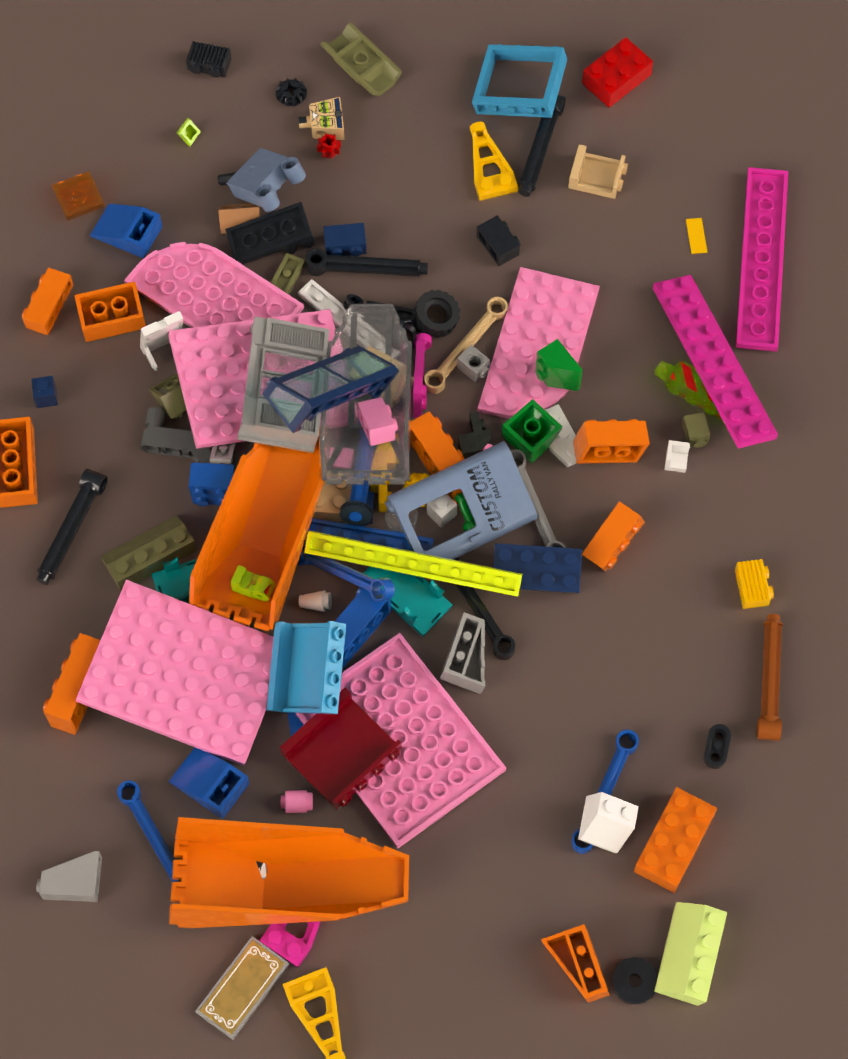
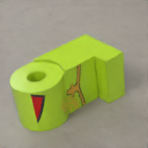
[231,565,276,601]

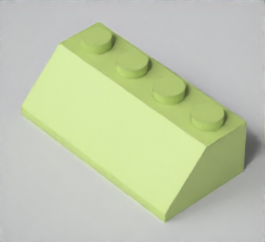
[654,902,727,1006]

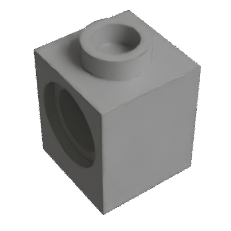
[457,345,490,383]

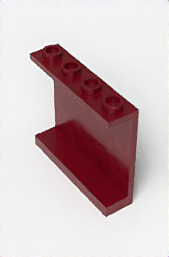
[279,687,402,810]

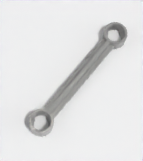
[511,449,566,548]

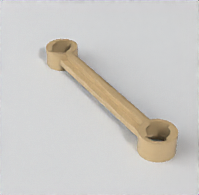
[424,297,508,394]

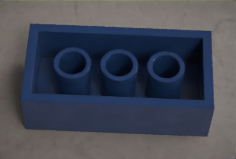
[493,543,582,594]

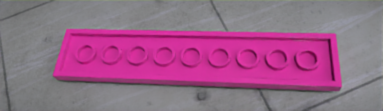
[736,167,788,352]
[653,275,778,449]

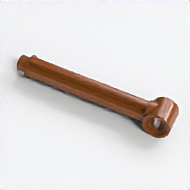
[756,614,783,741]

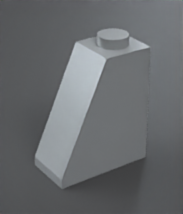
[36,851,102,902]

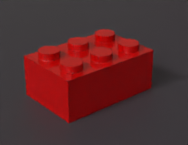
[582,37,653,108]

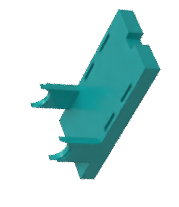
[151,557,198,604]
[363,566,453,637]

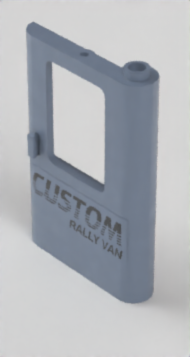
[385,441,538,560]

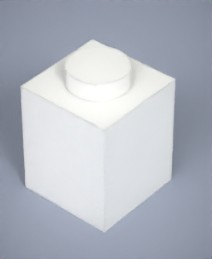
[427,494,457,528]

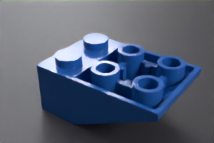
[90,203,163,259]
[168,748,250,820]

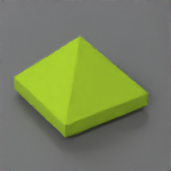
[177,118,201,146]

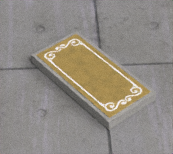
[195,936,290,1040]

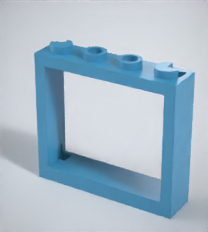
[472,44,567,118]

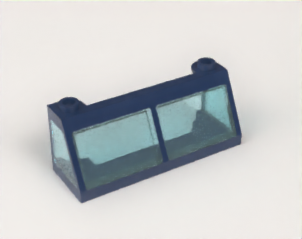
[262,346,399,433]

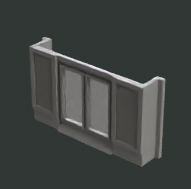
[237,316,329,453]

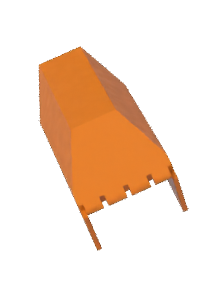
[189,425,324,632]
[169,817,409,928]

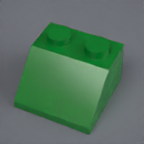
[535,339,583,391]
[502,399,563,464]

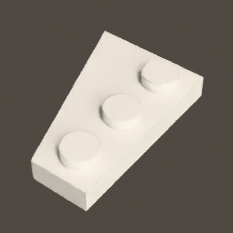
[545,404,576,467]

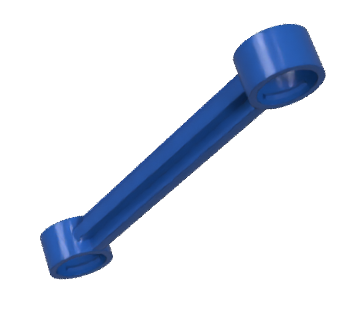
[297,543,395,601]
[571,729,639,854]
[117,780,181,886]

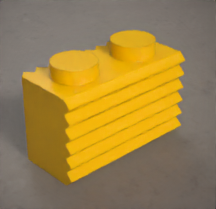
[735,559,774,609]

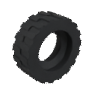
[412,290,460,338]

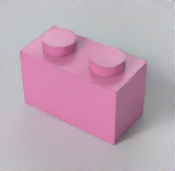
[358,397,398,446]

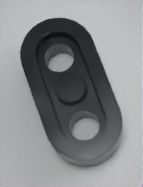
[704,724,731,769]

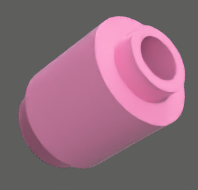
[281,790,313,813]

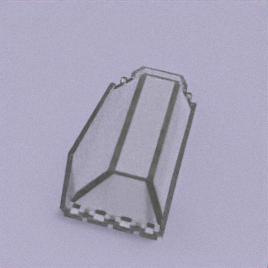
[319,304,412,485]

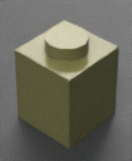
[682,412,711,448]

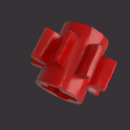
[317,133,341,159]

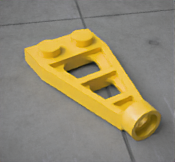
[470,122,518,201]
[283,967,346,1059]

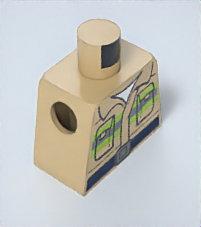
[298,97,345,140]

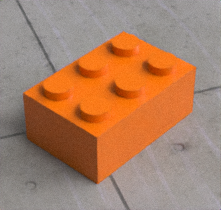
[74,281,146,342]
[573,419,650,464]

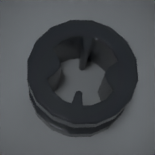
[343,294,364,313]

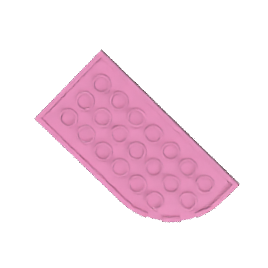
[124,242,304,328]
[478,267,600,419]

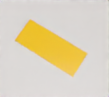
[686,218,708,254]

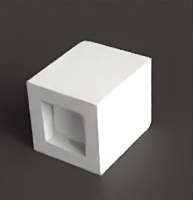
[664,440,690,473]

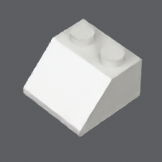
[578,792,639,853]

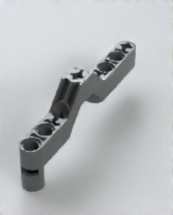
[140,407,329,472]

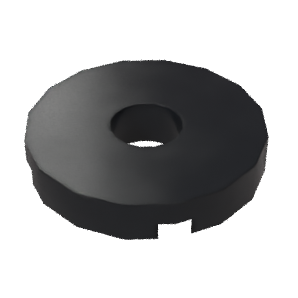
[612,957,658,1005]

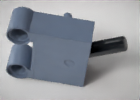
[217,148,306,212]

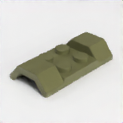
[321,22,402,96]

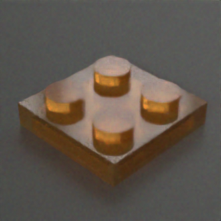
[52,171,104,221]

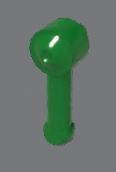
[455,493,476,537]

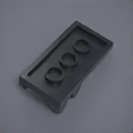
[225,202,314,265]

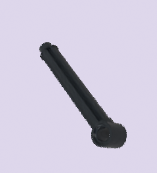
[518,95,566,197]
[306,248,428,277]
[36,468,108,585]

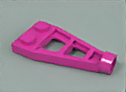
[413,333,432,418]
[260,921,321,968]

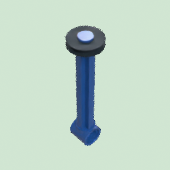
[340,421,375,526]

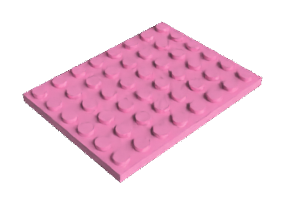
[168,309,359,449]
[76,580,274,766]
[295,633,506,849]

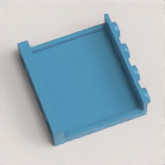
[266,621,346,714]

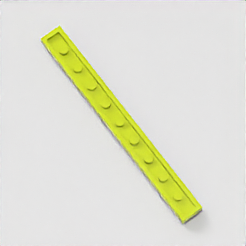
[304,531,523,597]

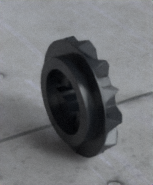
[276,78,307,106]

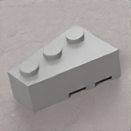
[439,612,485,694]

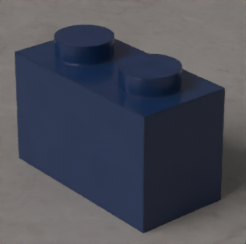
[323,223,367,256]

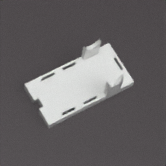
[140,311,183,371]

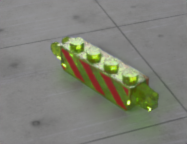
[654,361,724,422]

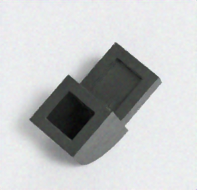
[458,412,491,459]

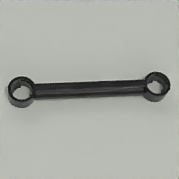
[454,557,515,660]

